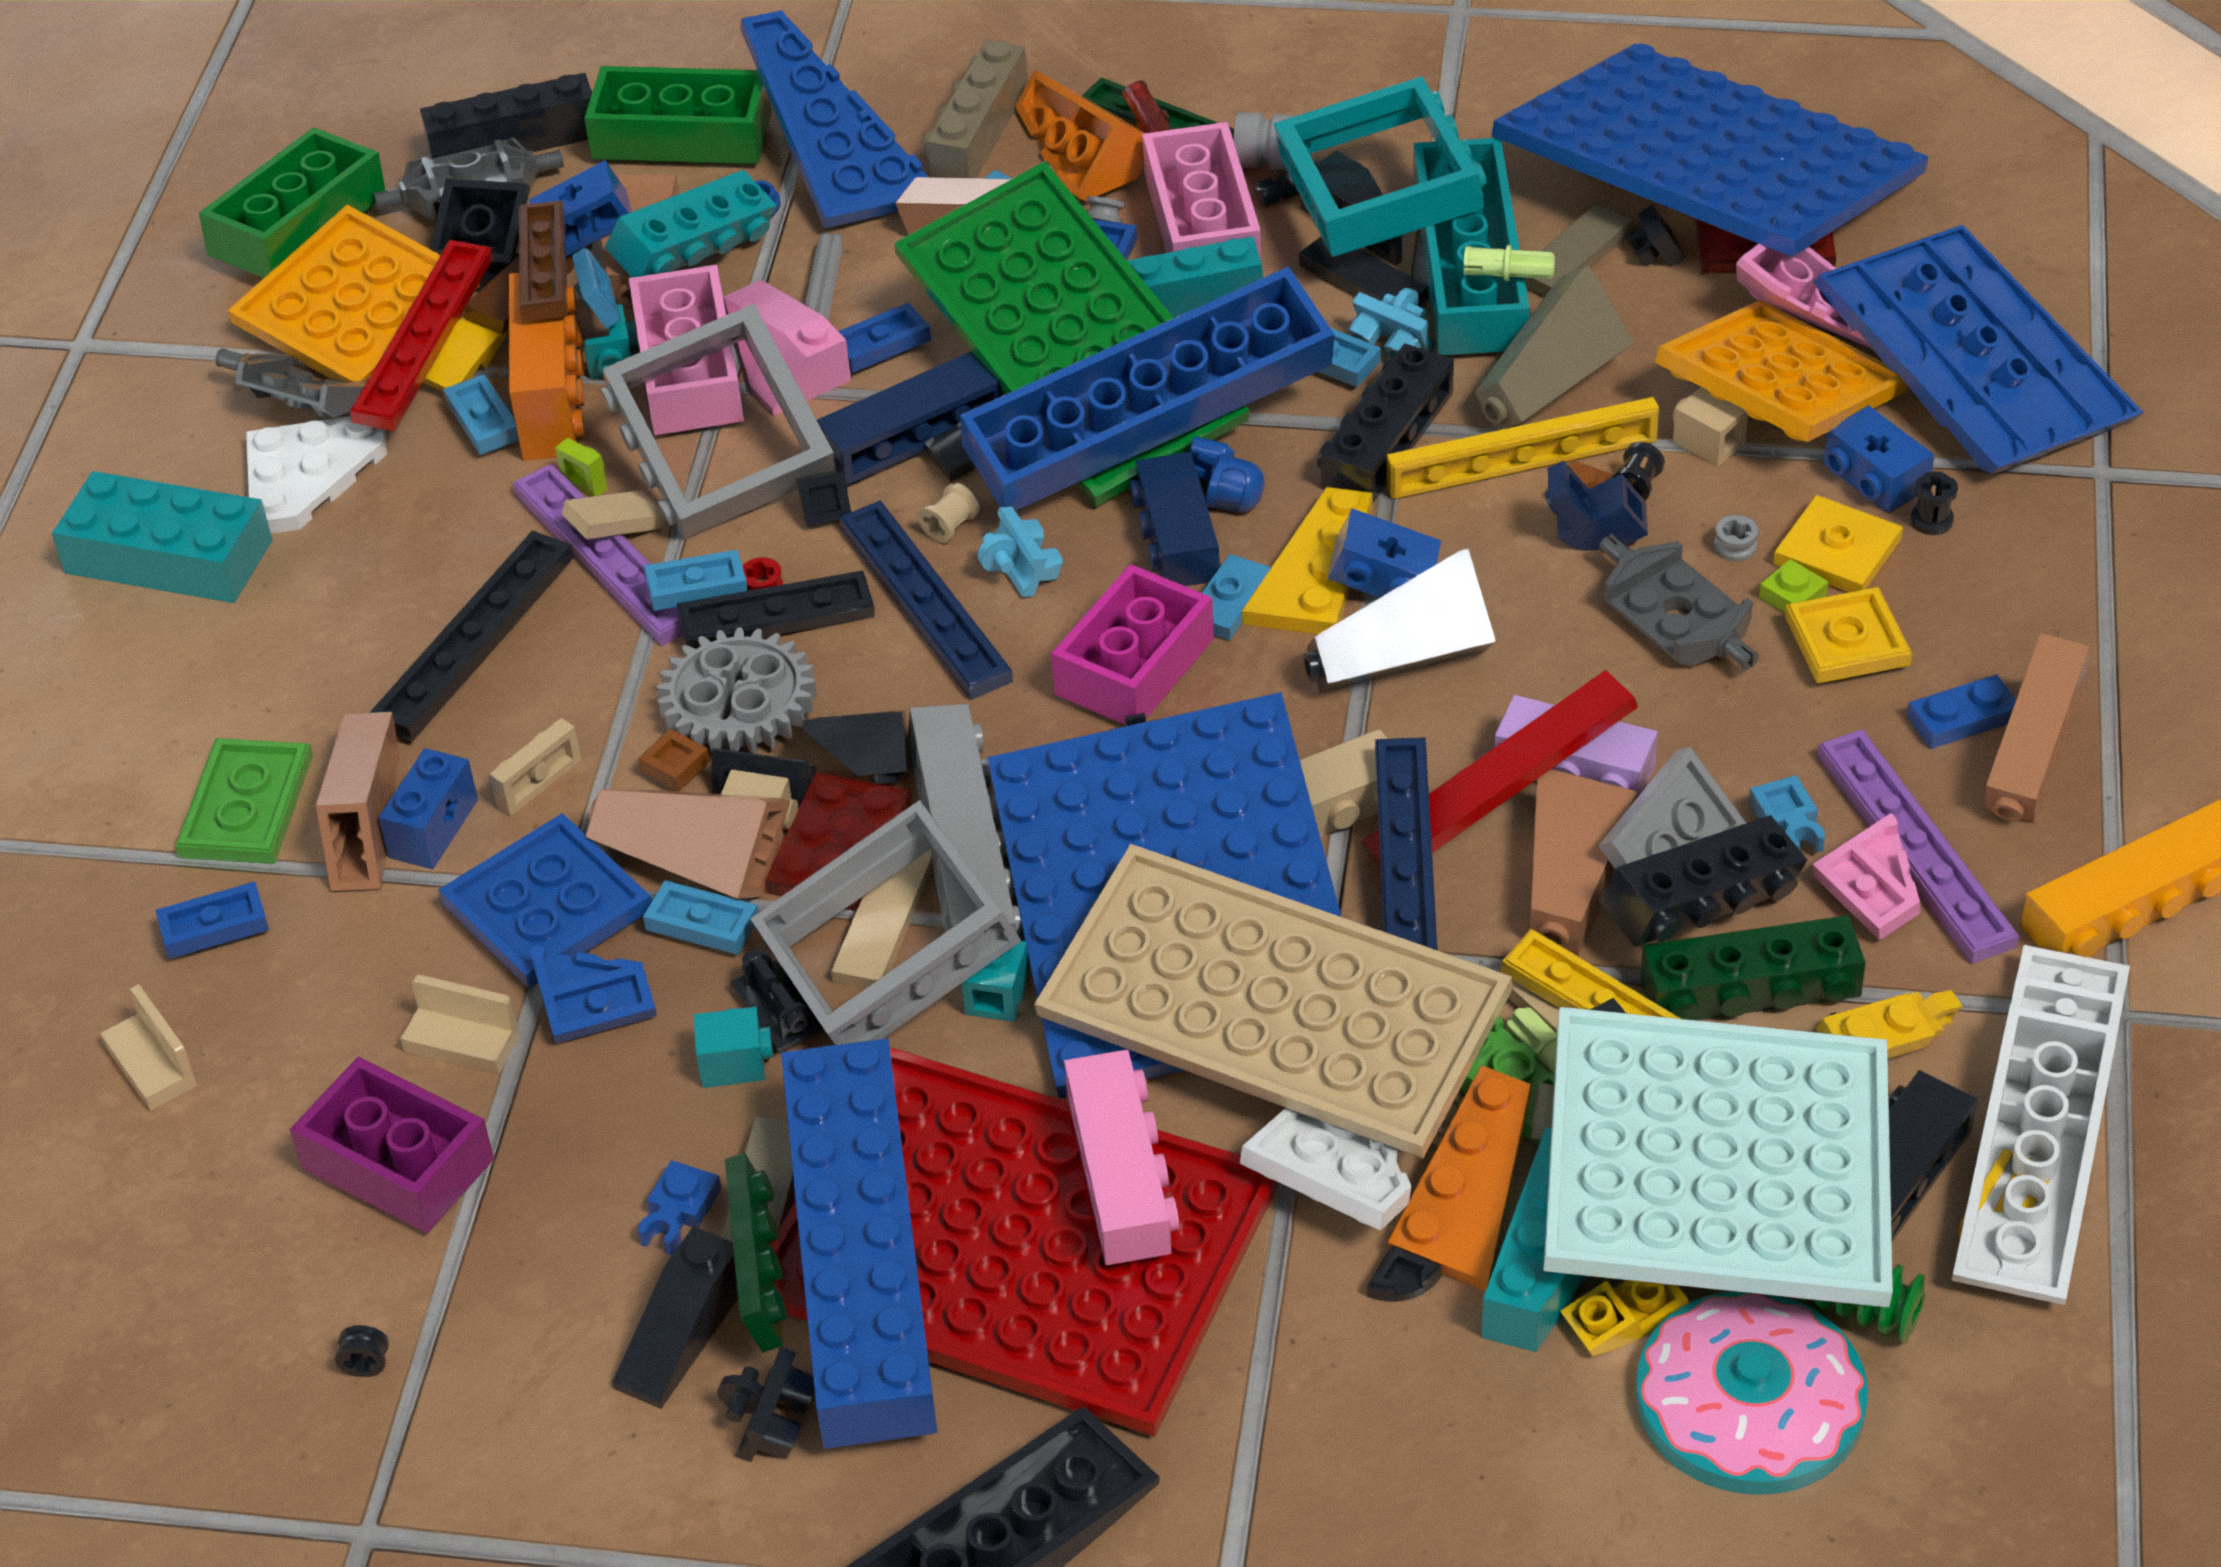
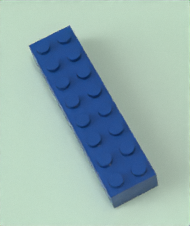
[960,267,1335,511]
[781,1038,938,1449]

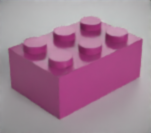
[1051,564,1214,725]

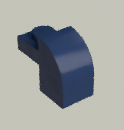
[1545,460,1648,551]

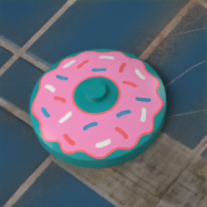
[1636,1291,1868,1495]

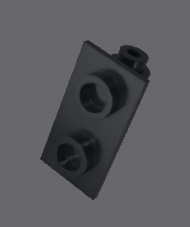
[711,748,817,808]
[730,949,825,1052]

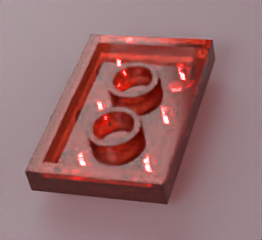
[765,772,912,911]

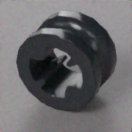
[335,1325,389,1377]

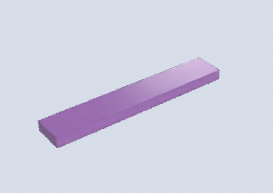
[513,463,683,647]
[1817,729,2019,964]

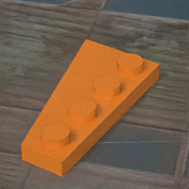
[1388,1065,1532,1291]

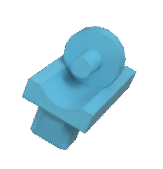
[1348,288,1435,359]
[977,506,1063,597]

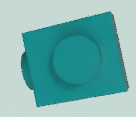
[584,304,639,379]

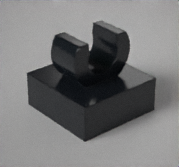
[1627,204,1685,267]
[795,469,851,527]

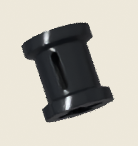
[1611,442,1665,501]
[1910,471,1958,535]

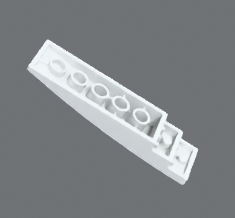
[1952,945,2130,1305]

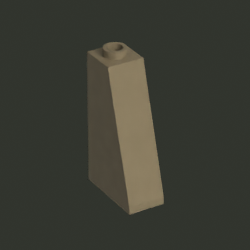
[1474,265,1635,431]

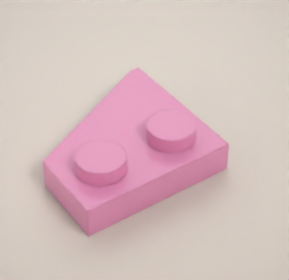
[1813,813,1920,941]

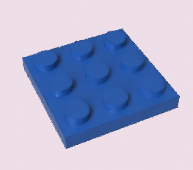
[438,813,652,989]

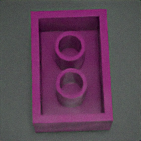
[290,1056,494,1234]

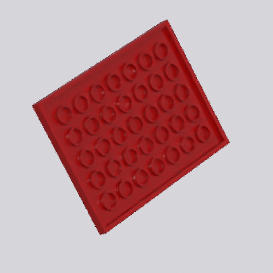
[772,1047,1280,1437]

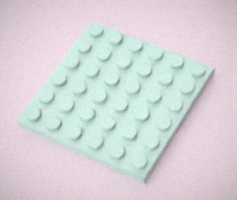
[1543,1007,1893,1307]

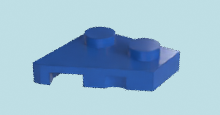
[529,945,657,1044]

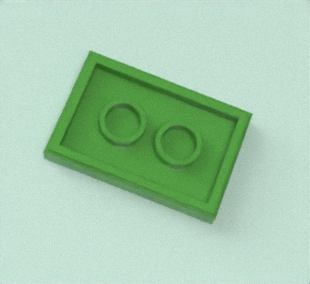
[175,738,313,864]

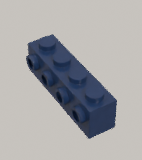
[817,351,1003,486]

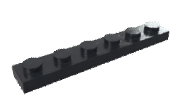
[369,530,574,742]

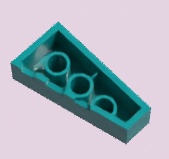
[1482,1127,1591,1352]

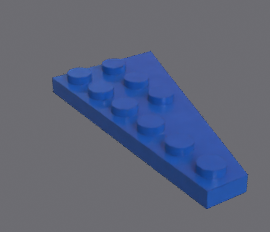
[740,10,929,228]

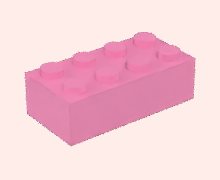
[1142,122,1261,260]
[629,265,744,435]

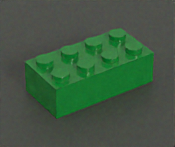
[584,66,772,165]
[198,127,385,278]

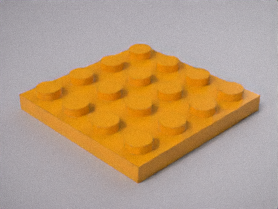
[227,205,479,383]
[1655,300,1908,442]

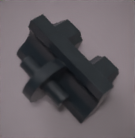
[717,1346,815,1462]

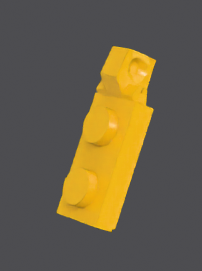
[1816,990,1963,1059]

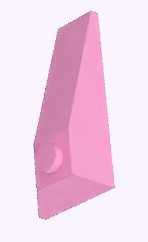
[1736,243,1872,349]
[723,280,851,416]

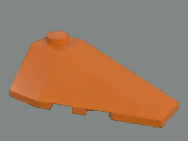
[1015,69,1145,201]

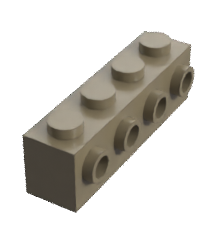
[923,40,1028,178]

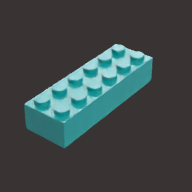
[1413,138,1530,355]

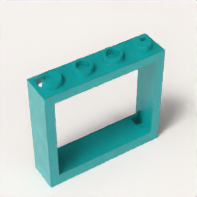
[1274,76,1487,257]

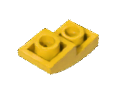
[423,316,508,392]
[1560,1280,1689,1356]

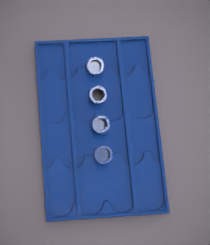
[1813,225,2144,474]

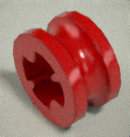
[742,557,783,591]

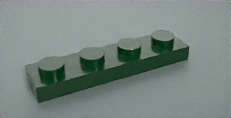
[725,1152,787,1353]

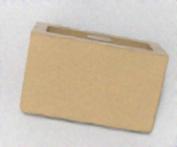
[400,974,520,1075]
[100,984,197,1111]

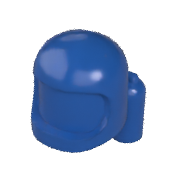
[1190,436,1265,512]

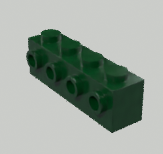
[1640,915,1866,1021]

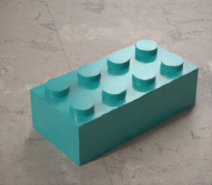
[52,471,273,603]

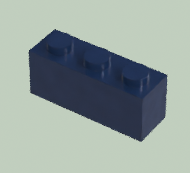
[1129,451,1220,586]

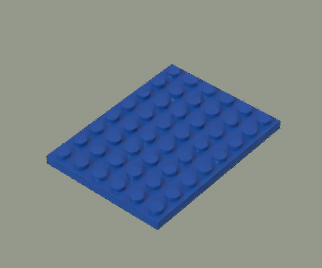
[1492,44,1929,257]
[988,692,1341,1099]

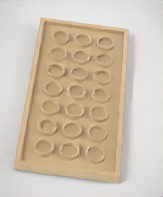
[1034,844,1513,1158]

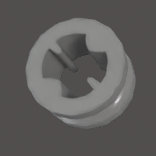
[1086,196,1125,223]
[1714,515,1759,562]

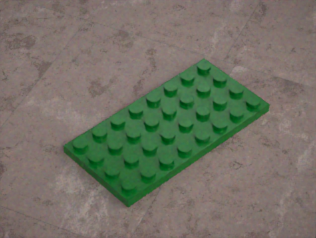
[894,161,1249,508]

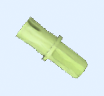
[1463,245,1555,281]
[1507,1007,1557,1073]

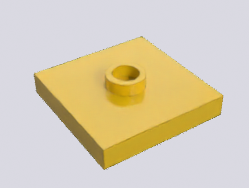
[1773,495,1903,592]
[1785,587,1912,684]

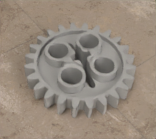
[657,627,817,755]

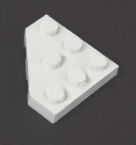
[246,416,388,534]
[1240,1108,1411,1231]

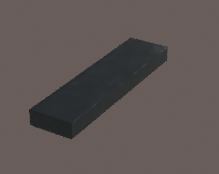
[677,570,875,649]

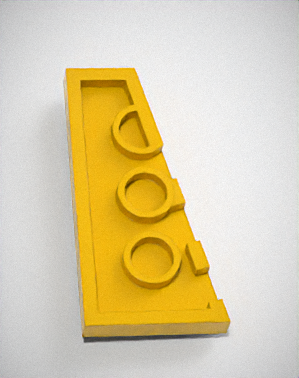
[1242,487,1373,635]

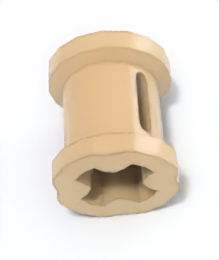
[918,483,980,544]

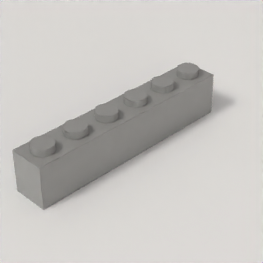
[907,704,1023,936]

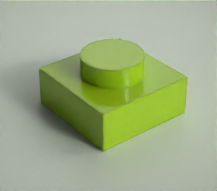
[555,437,607,497]
[1759,559,1829,613]

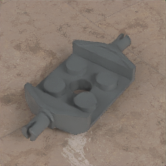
[374,137,564,219]
[215,348,369,418]
[1599,534,1759,670]

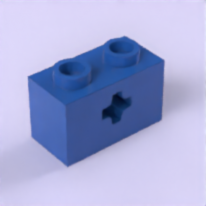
[529,160,632,256]
[1823,405,1935,514]
[1327,508,1441,598]
[378,748,478,870]

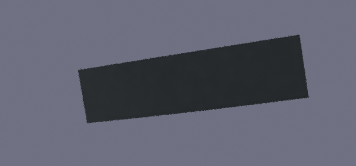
[846,1406,1160,1567]

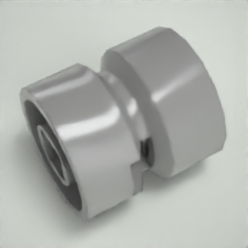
[1233,111,1298,171]

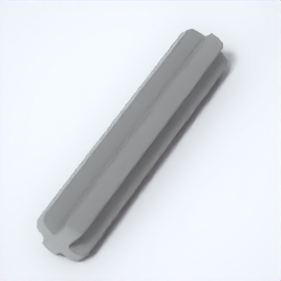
[805,233,843,320]

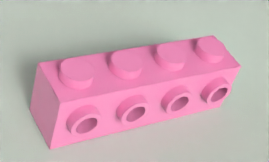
[1064,1050,1179,1265]

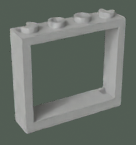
[600,304,835,539]
[750,800,1021,1045]

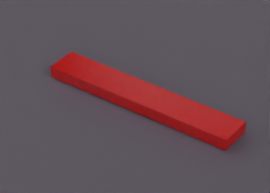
[350,240,493,431]
[1361,670,1638,867]

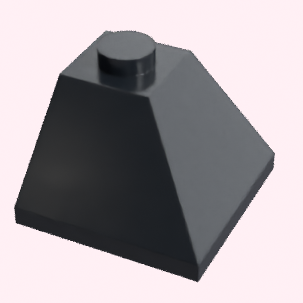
[430,178,530,266]
[803,710,909,784]

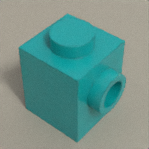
[961,941,1030,1022]
[693,1007,774,1088]

